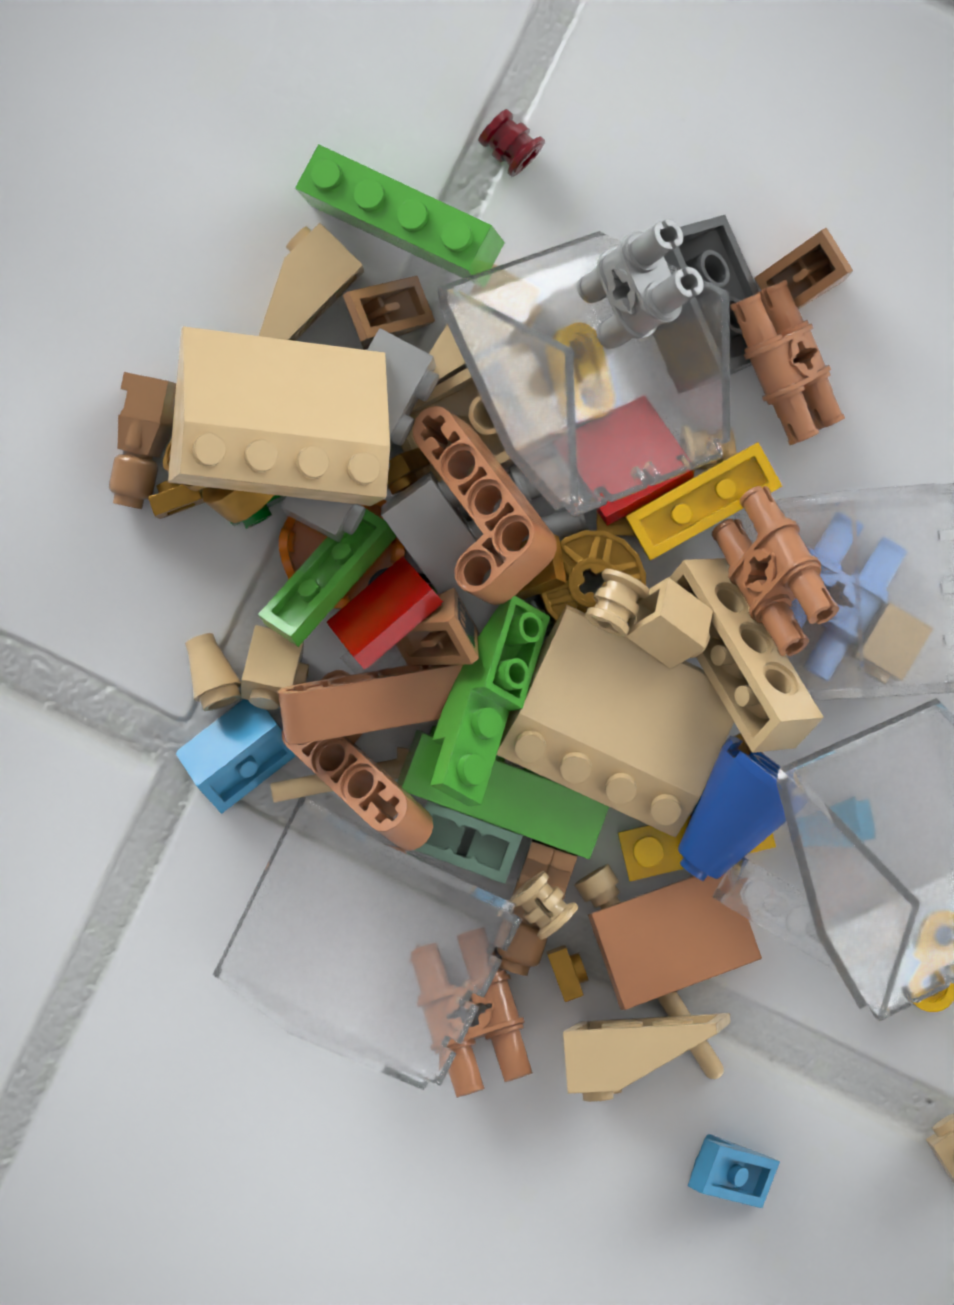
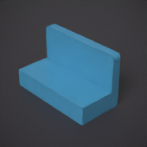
[176,699,296,814]

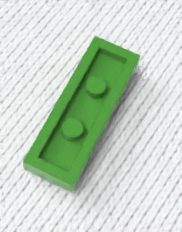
[258,509,397,647]

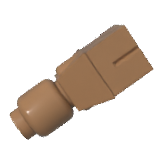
[109,372,176,509]
[497,839,578,976]

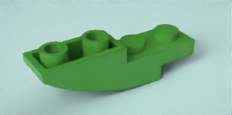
[430,596,550,806]

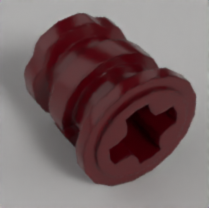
[478,109,545,177]

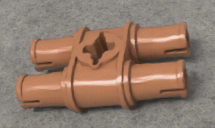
[730,280,845,446]
[711,486,839,656]
[411,928,533,1098]

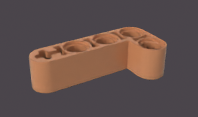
[413,406,556,605]
[278,664,464,744]
[282,670,433,851]

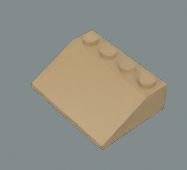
[168,326,390,506]
[497,604,734,838]

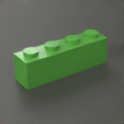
[295,144,505,287]
[397,725,609,860]

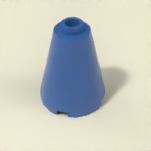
[678,736,811,881]

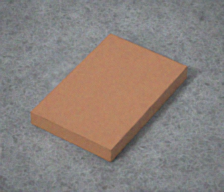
[587,869,762,1010]

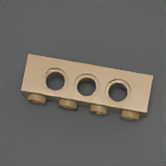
[669,558,824,753]

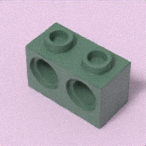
[415,800,523,884]

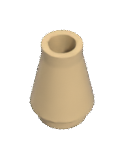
[185,633,241,711]

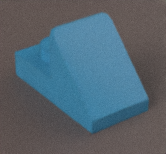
[688,1134,780,1208]

